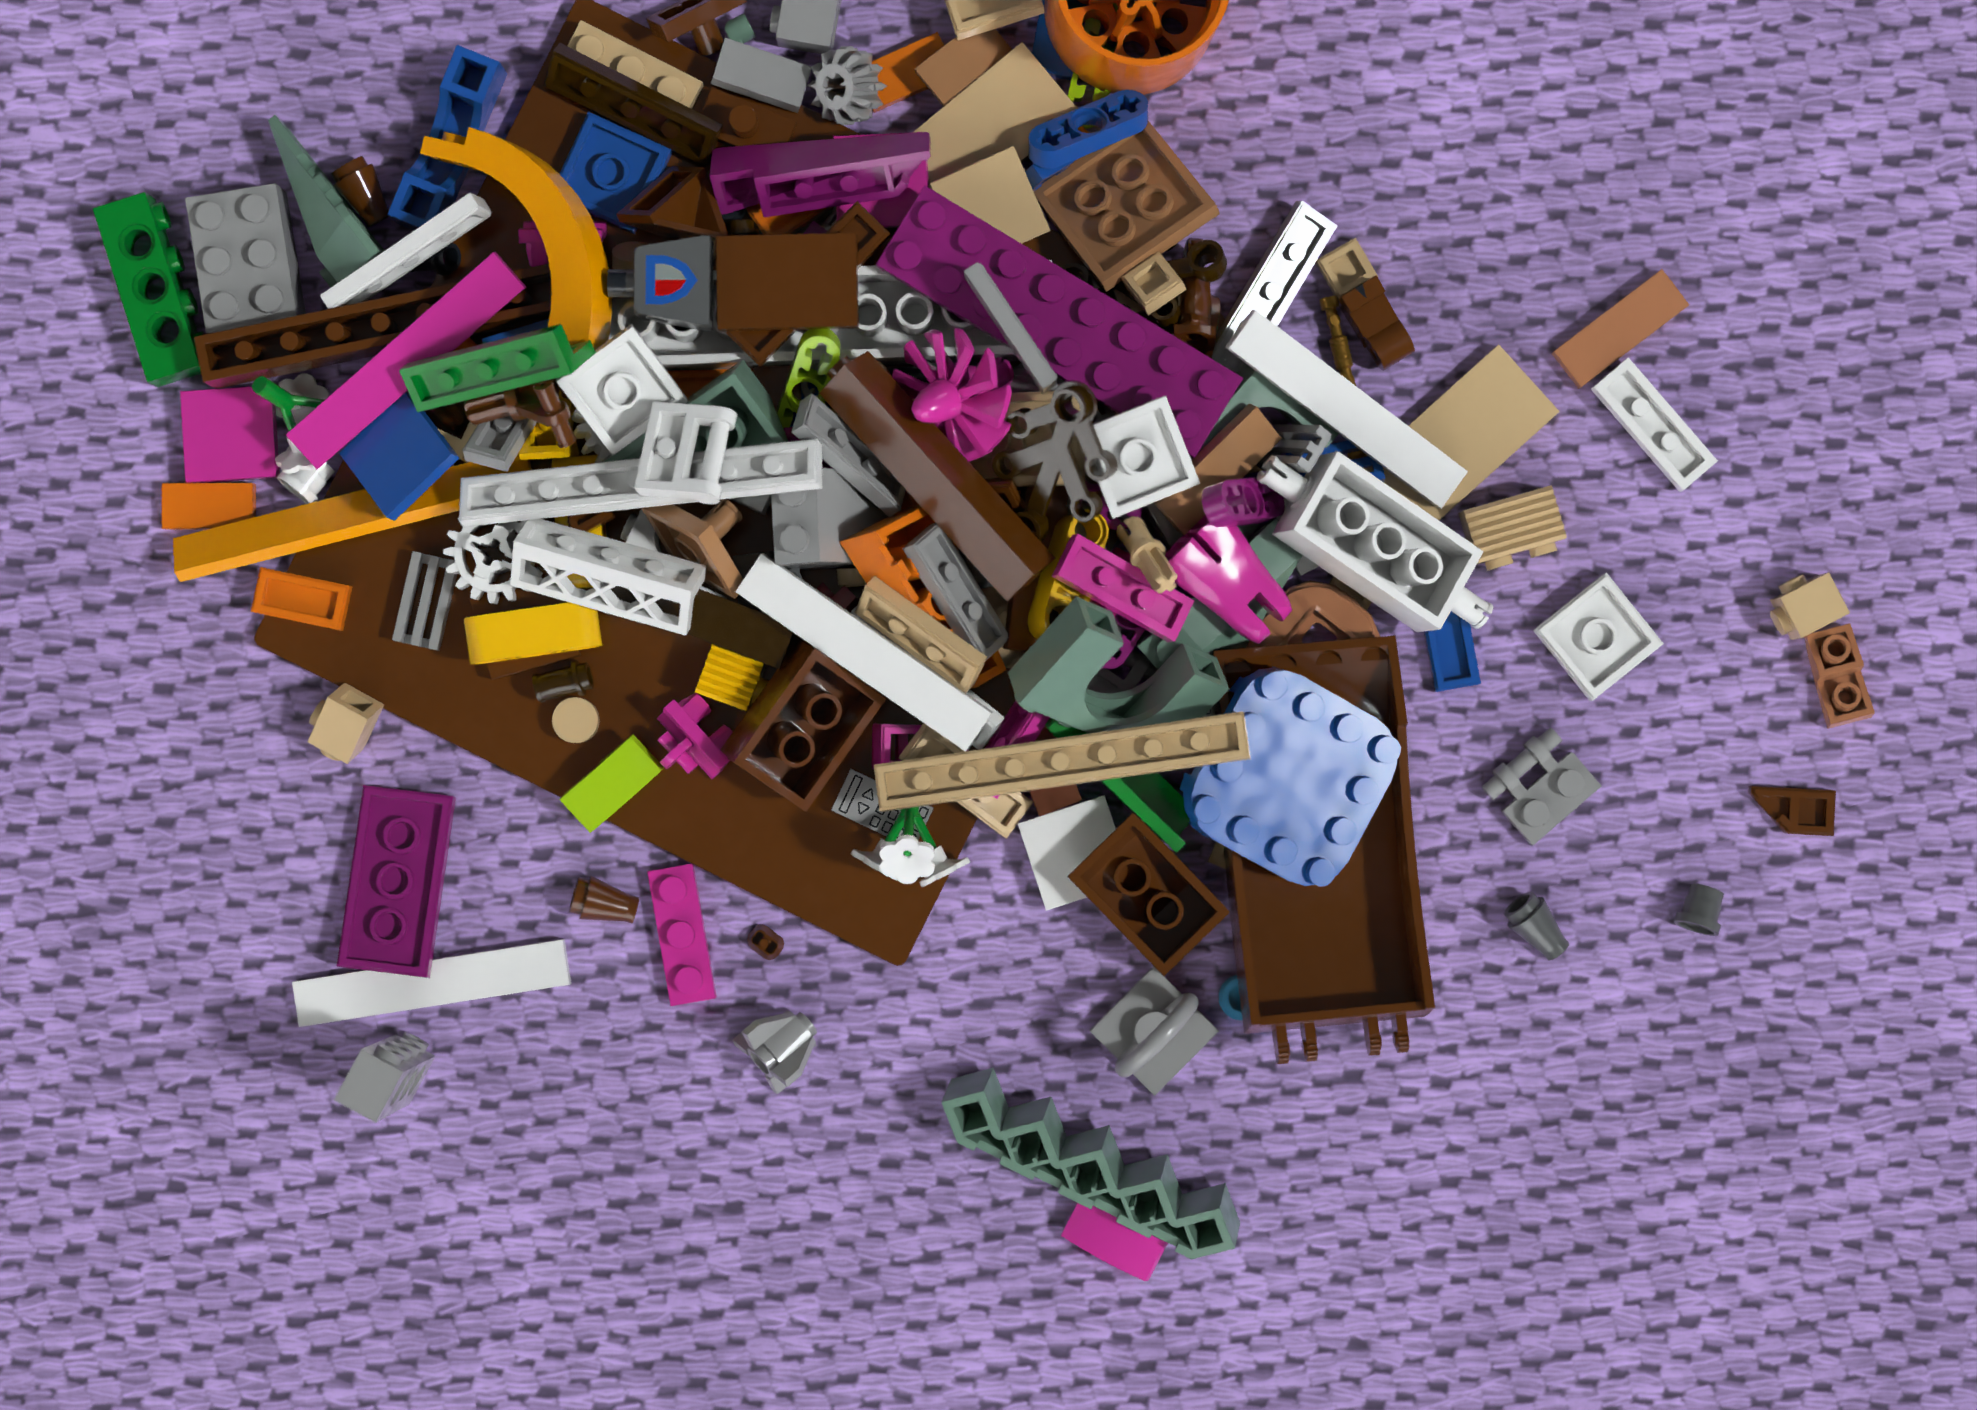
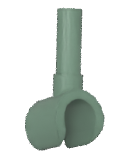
[725,14,756,44]

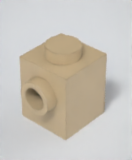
[1770,572,1850,640]
[307,683,384,764]

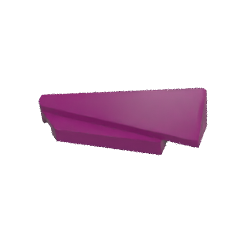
[709,132,931,217]

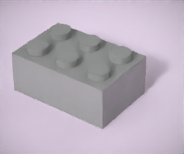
[185,183,306,334]

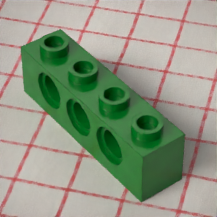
[92,192,205,387]

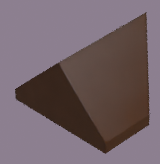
[616,166,729,240]

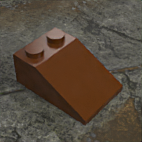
[1067,812,1230,976]

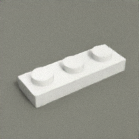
[1591,357,1718,492]

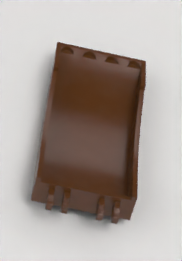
[1213,635,1435,1064]

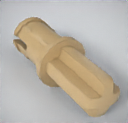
[1116,516,1177,594]

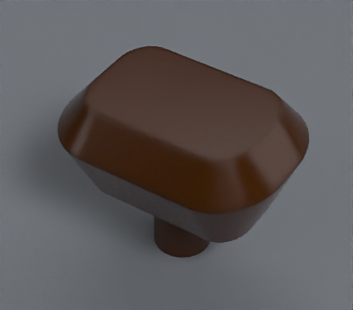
[747,924,784,960]

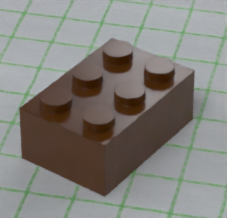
[720,637,886,812]

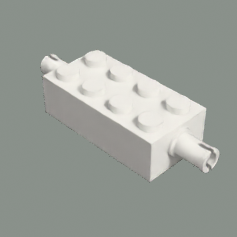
[1257,451,1493,632]

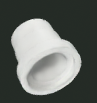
[277,463,335,504]

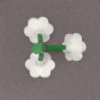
[252,373,356,474]
[850,807,970,887]

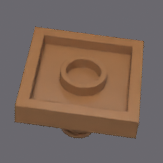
[641,499,743,599]

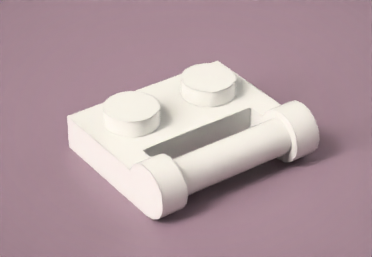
[634,402,737,504]

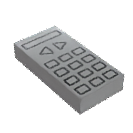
[831,769,934,841]

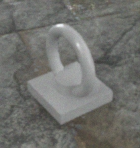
[1089,966,1219,1096]

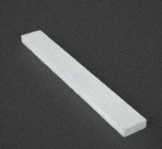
[459,439,822,527]

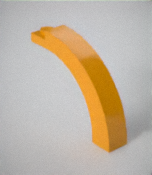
[420,127,612,350]

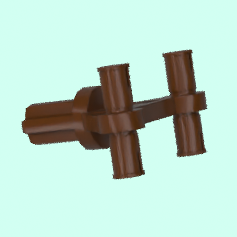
[464,378,576,448]

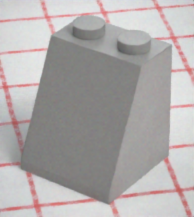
[771,468,888,570]

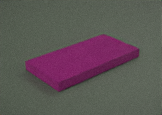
[337,785,456,978]

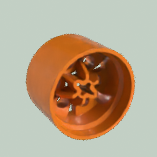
[1044,0,1229,95]

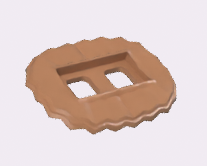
[1246,580,1380,648]

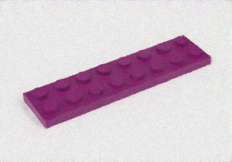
[876,185,1243,459]

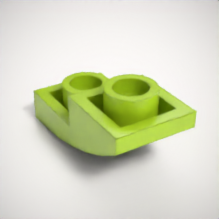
[559,734,664,833]

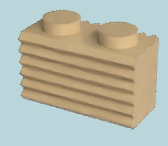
[1458,485,1567,571]

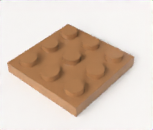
[1034,121,1220,292]

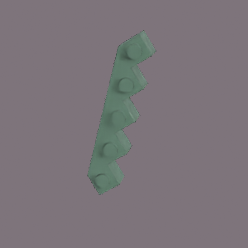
[941,1068,1240,1259]

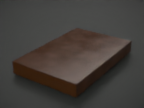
[716,232,859,332]

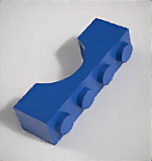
[387,45,508,230]

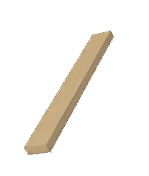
[874,712,1251,812]

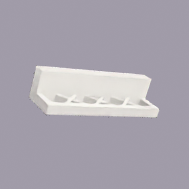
[510,519,706,635]

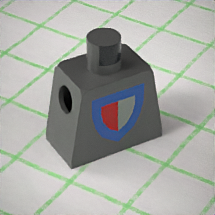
[607,236,714,331]

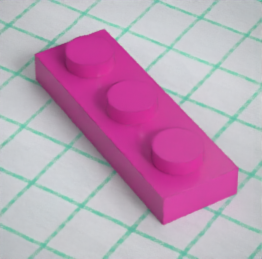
[1052,534,1195,643]
[647,863,717,1006]

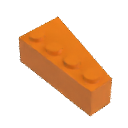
[839,505,1006,689]

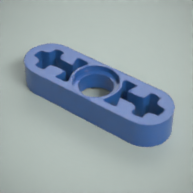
[1029,90,1148,169]

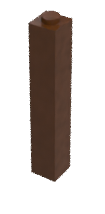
[819,351,1055,601]

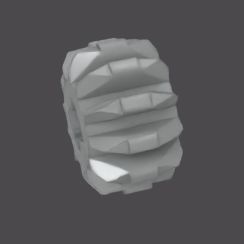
[807,46,887,125]

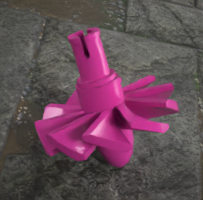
[892,328,1014,461]

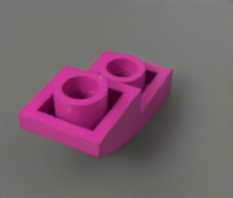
[1061,1203,1168,1281]

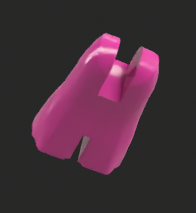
[1165,515,1292,644]

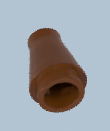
[331,156,389,228]
[569,876,639,924]

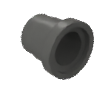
[1674,884,1724,936]

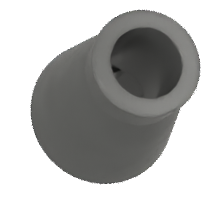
[1504,892,1569,960]

